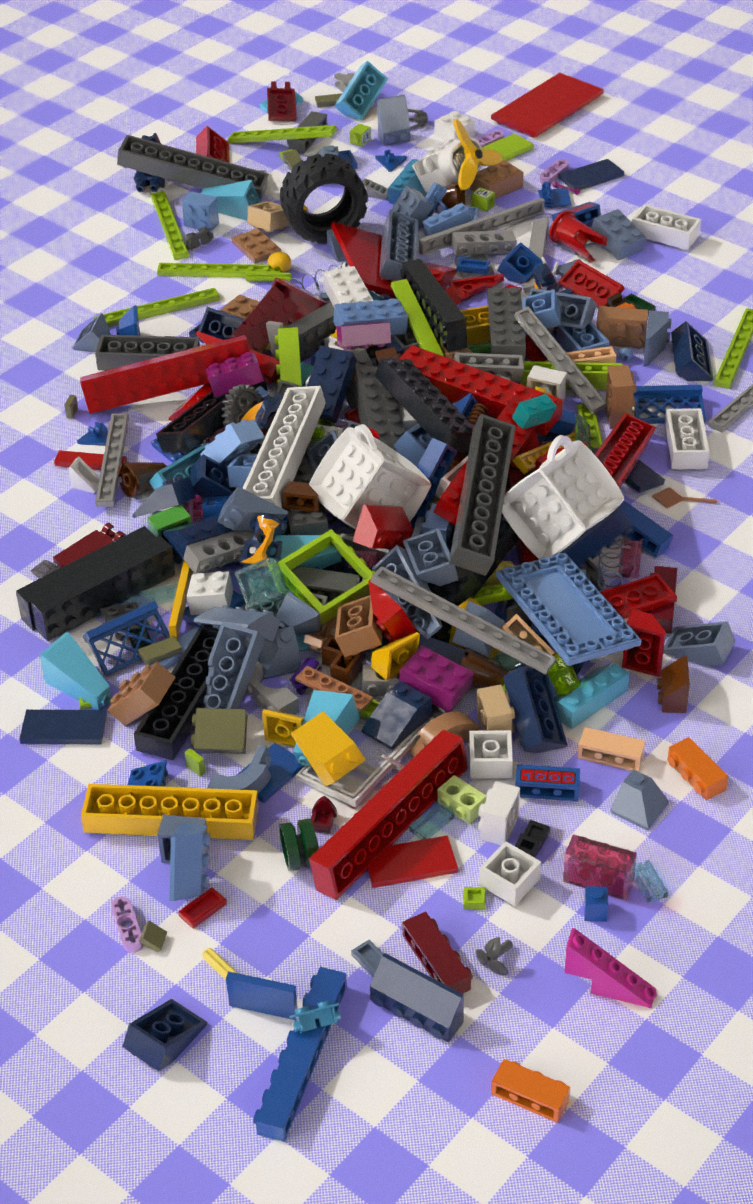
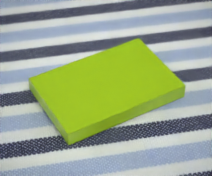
[482,133,534,161]

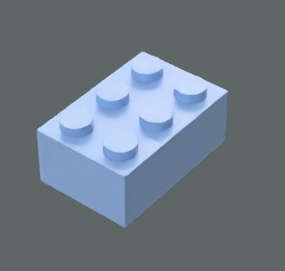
[200,420,265,467]

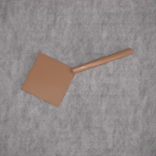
[652,487,718,509]

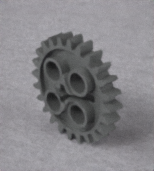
[222,384,262,430]

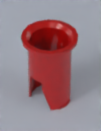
[549,210,608,262]

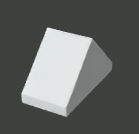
[68,456,100,493]

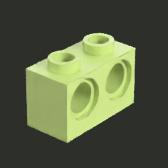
[438,775,486,824]

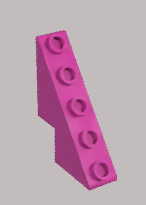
[564,928,657,1008]

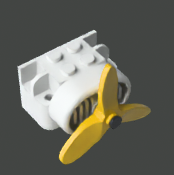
[412,119,503,193]

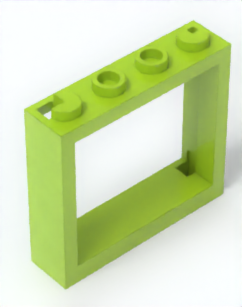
[275,529,375,624]

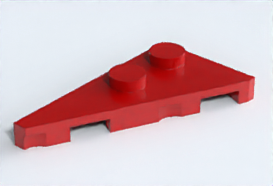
[449,274,504,301]

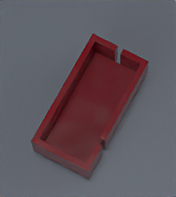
[272,277,329,323]
[229,285,299,353]

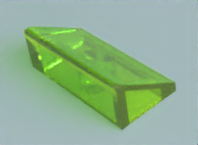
[548,652,581,696]

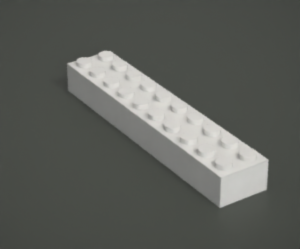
[243,386,326,508]

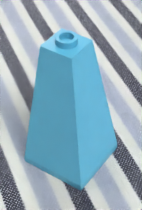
[201,180,261,221]
[265,535,342,587]
[40,632,112,710]
[293,690,360,766]

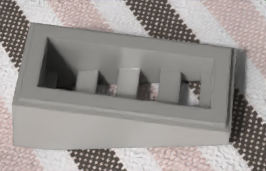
[362,178,388,200]

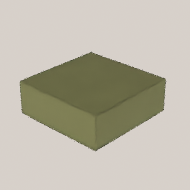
[64,395,78,419]
[139,921,167,953]

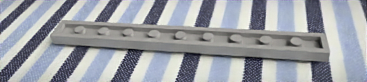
[419,198,545,255]
[370,566,556,675]

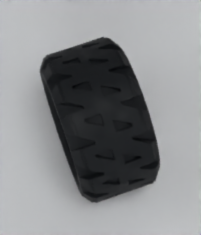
[280,153,368,244]

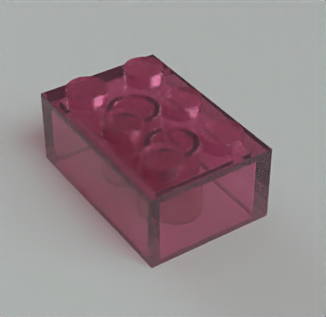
[563,834,637,900]

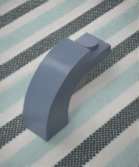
[207,745,272,793]

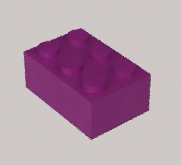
[206,352,264,397]
[399,645,474,712]

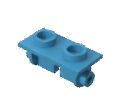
[289,1000,341,1033]

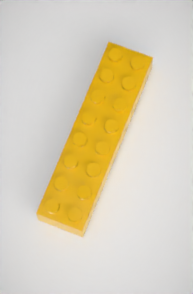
[81,784,259,840]

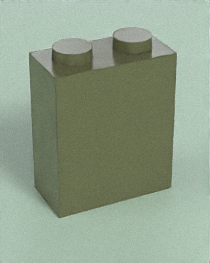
[191,708,248,754]

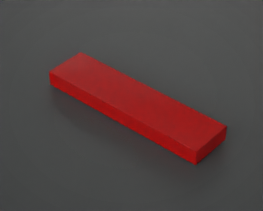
[54,450,127,470]

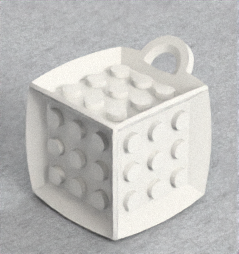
[309,424,431,529]
[502,435,624,559]

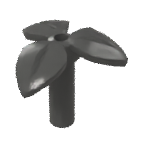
[475,937,513,975]

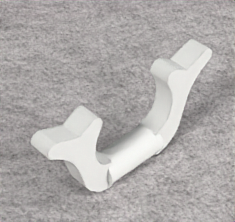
[328,336,365,354]

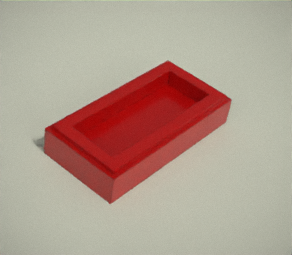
[178,887,227,929]

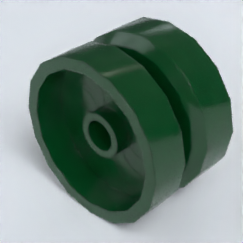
[279,818,319,871]

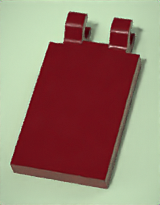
[267,81,297,122]
[53,523,125,568]

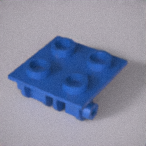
[538,182,572,207]
[127,760,168,787]

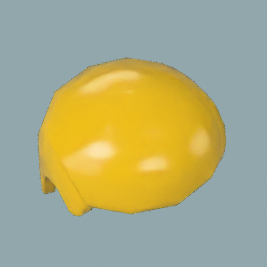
[268,252,292,272]

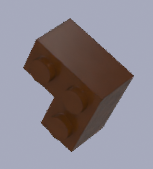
[321,635,366,686]

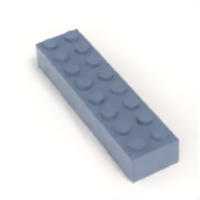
[379,209,418,281]

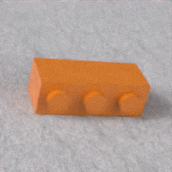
[667,737,728,800]
[491,1059,571,1123]

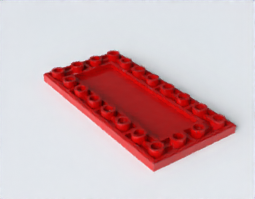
[491,72,604,137]
[331,222,397,299]

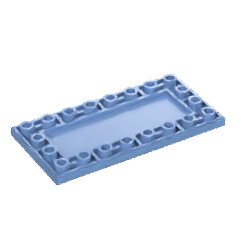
[496,553,641,666]

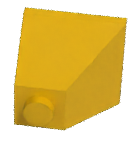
[371,632,420,680]
[262,709,304,748]

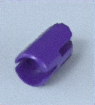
[289,658,322,695]

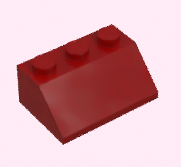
[622,609,666,678]

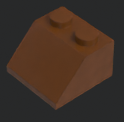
[657,656,690,713]

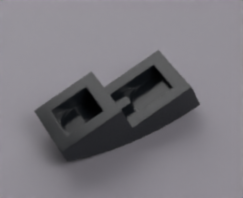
[515,819,551,858]

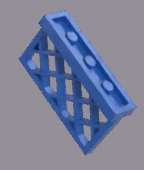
[633,385,706,424]
[82,600,170,677]

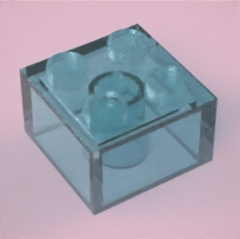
[234,558,289,609]

